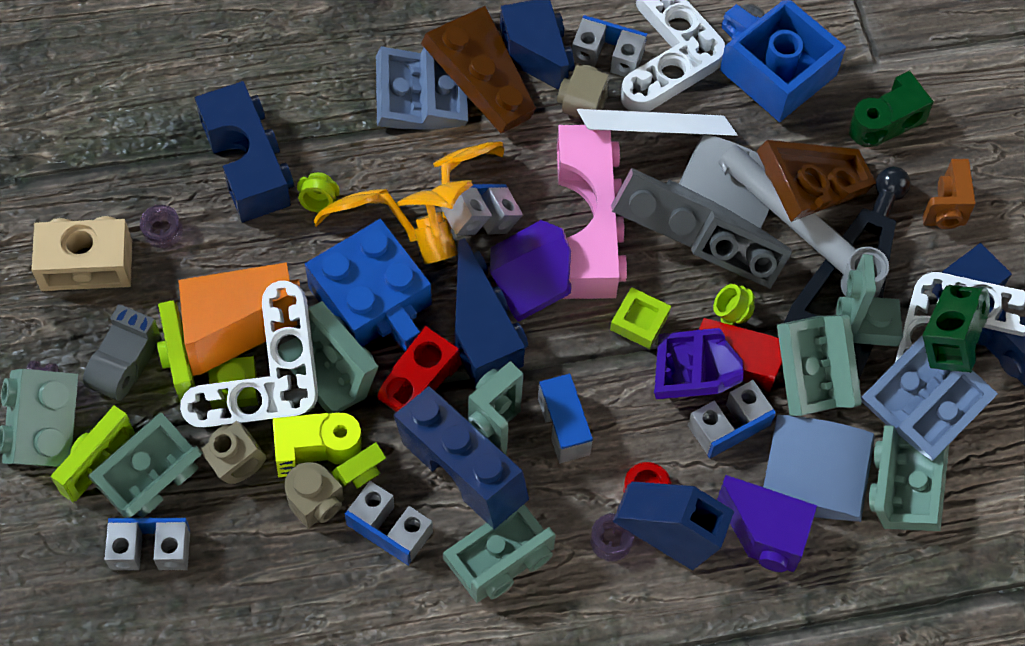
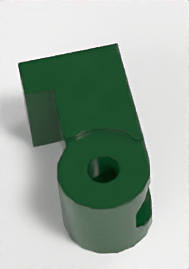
[849,70,934,147]
[922,284,990,373]

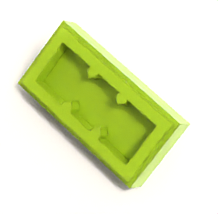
[157,300,196,404]
[50,405,135,503]

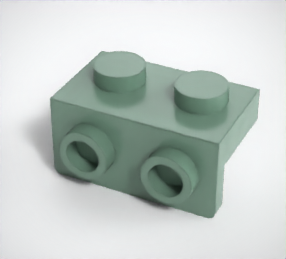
[278,301,379,414]
[777,315,862,416]
[468,361,523,456]
[0,369,78,467]
[87,412,203,518]
[869,425,949,531]
[443,505,556,603]

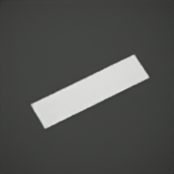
[577,109,738,136]

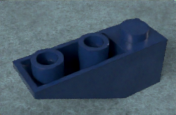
[455,238,528,388]

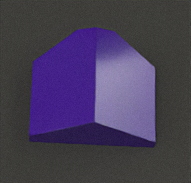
[490,220,571,322]
[654,328,744,399]

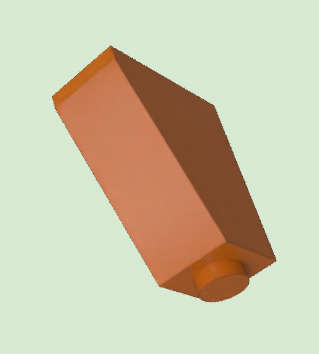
[178,262,300,376]

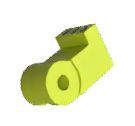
[273,413,362,478]

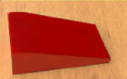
[698,318,782,393]

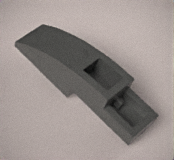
[611,168,792,289]

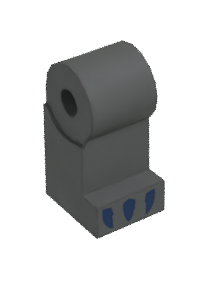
[83,304,162,401]

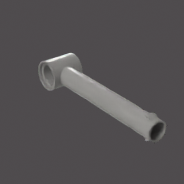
[719,144,889,297]

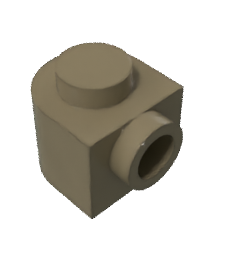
[557,65,609,119]
[200,421,266,484]
[284,462,344,529]

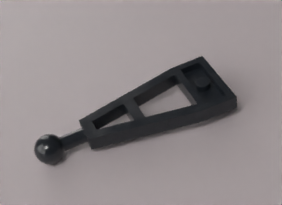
[777,166,911,379]

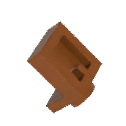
[923,159,976,229]

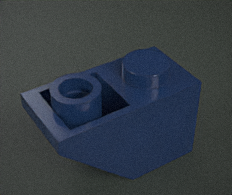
[500,0,575,90]
[613,481,734,571]

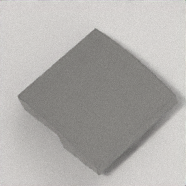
[679,134,769,229]

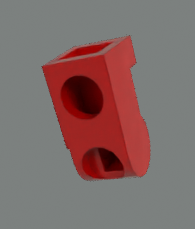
[378,326,462,412]

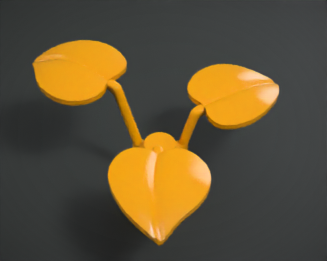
[314,141,505,264]

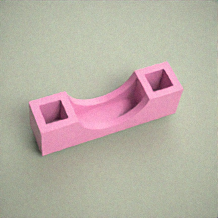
[557,125,627,299]

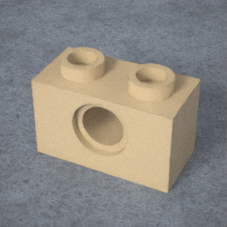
[32,216,132,291]

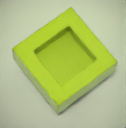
[610,287,672,349]
[208,356,258,410]
[332,442,386,489]

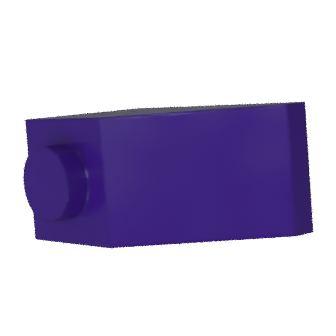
[717,475,817,572]

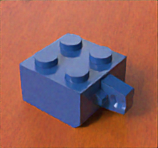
[720,0,846,123]
[305,218,432,352]

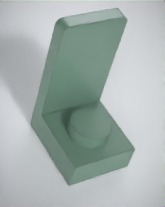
[836,254,903,347]

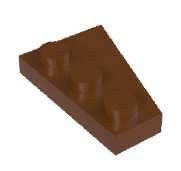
[421,6,536,134]
[757,140,876,222]

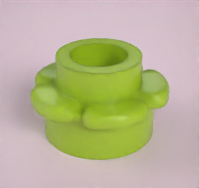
[297,172,340,213]
[713,284,755,326]

